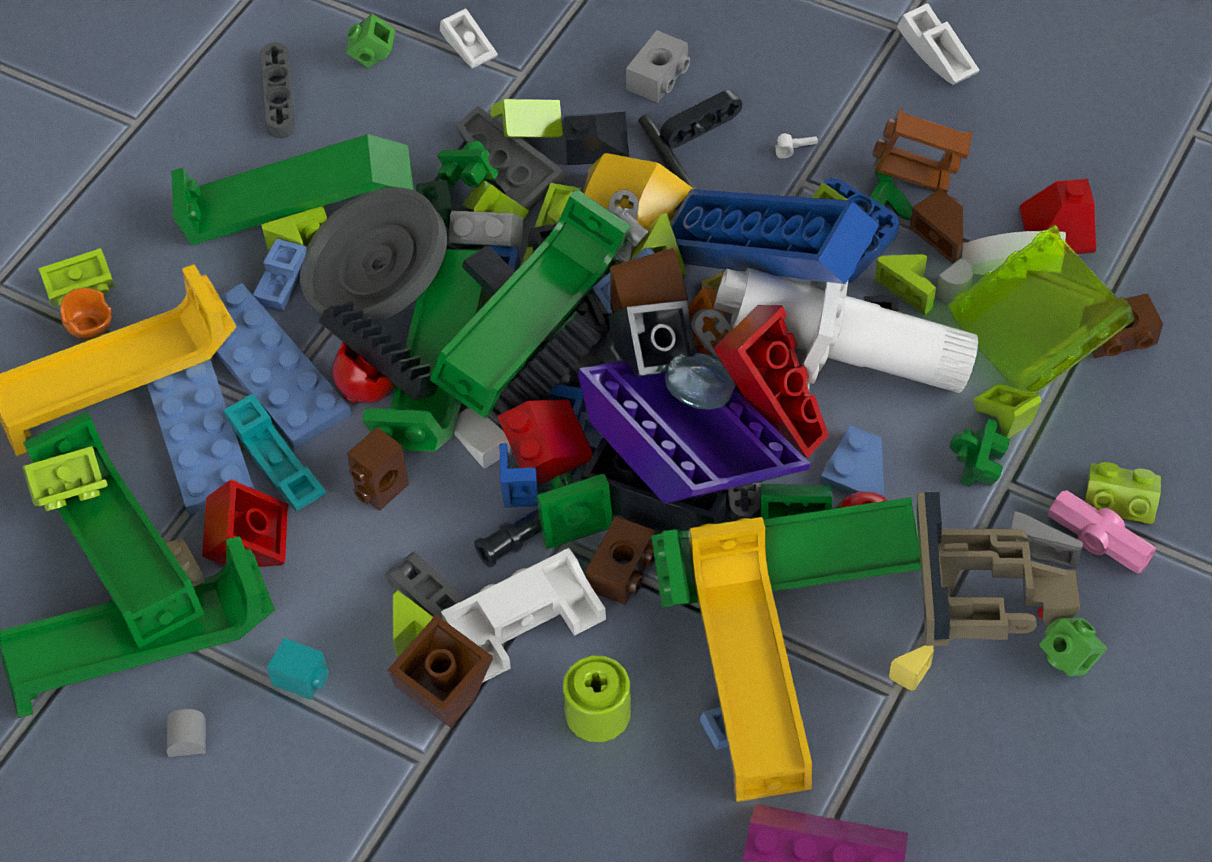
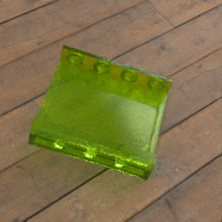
[947,225,1134,394]

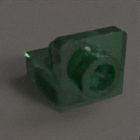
[416,180,452,230]

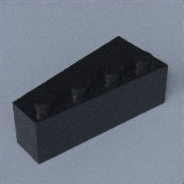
[581,437,726,531]

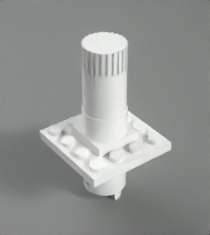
[714,268,978,393]

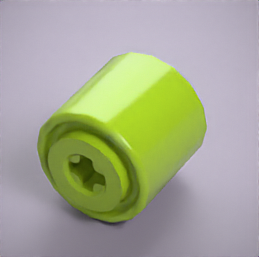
[563,655,631,742]

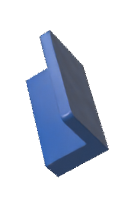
[499,443,539,508]

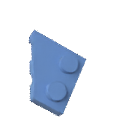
[820,425,885,497]

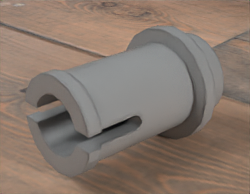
[612,206,649,247]

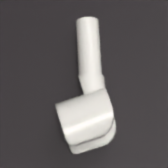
[775,133,818,159]

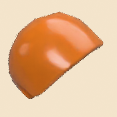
[60,287,112,340]

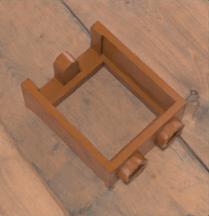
[872,108,972,193]

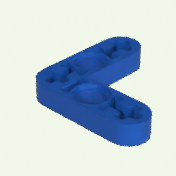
[824,178,899,283]

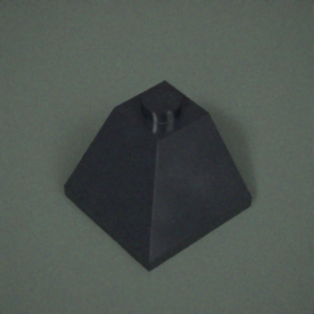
[564,111,629,165]
[608,301,700,377]

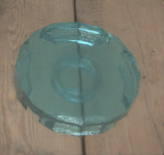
[665,353,735,410]

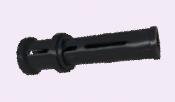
[474,509,541,568]

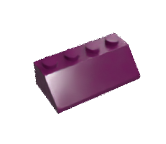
[743,804,908,862]

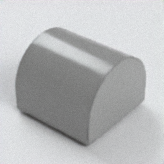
[936,258,973,305]
[167,709,206,757]

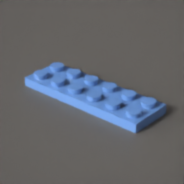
[215,283,351,449]
[147,360,254,515]

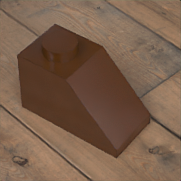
[910,188,963,264]

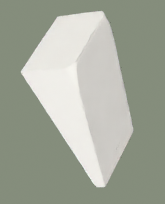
[439,9,498,69]
[454,408,512,469]

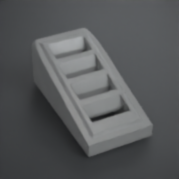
[1011,511,1083,568]

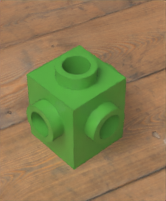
[345,14,395,68]
[1039,618,1108,676]

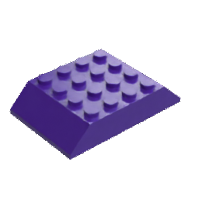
[578,350,811,504]

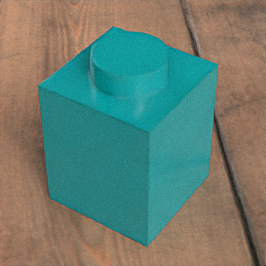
[267,637,329,700]

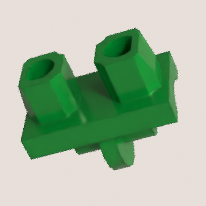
[437,141,499,187]
[950,418,1010,487]

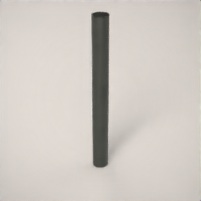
[638,114,696,189]

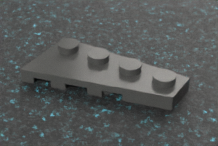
[456,106,565,211]

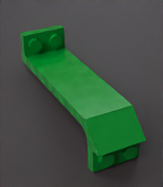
[171,134,414,246]
[430,189,631,419]
[362,247,493,452]
[23,411,204,648]
[651,497,921,607]
[0,536,275,718]

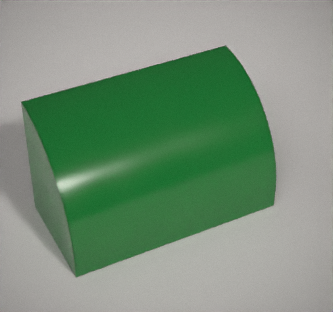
[760,484,833,520]

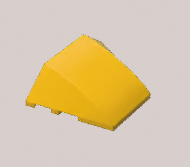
[583,153,694,254]

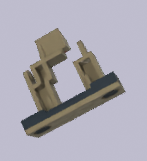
[917,492,1080,646]

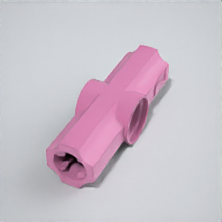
[1048,490,1156,574]

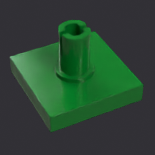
[537,473,613,550]

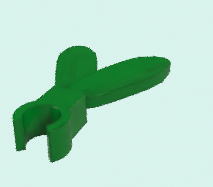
[865,160,912,220]

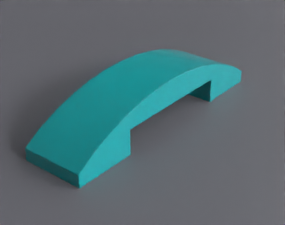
[224,394,326,512]

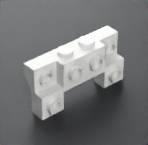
[441,548,606,683]

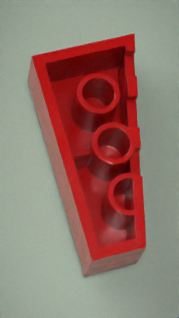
[713,305,829,458]

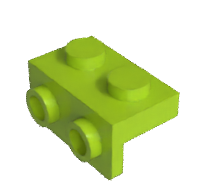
[38,248,115,308]
[22,446,108,511]
[1084,462,1161,524]

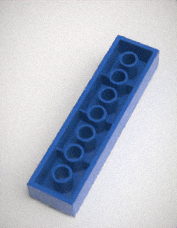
[670,189,879,284]

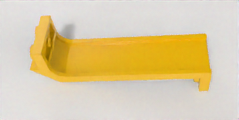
[0,264,237,456]
[689,517,812,802]

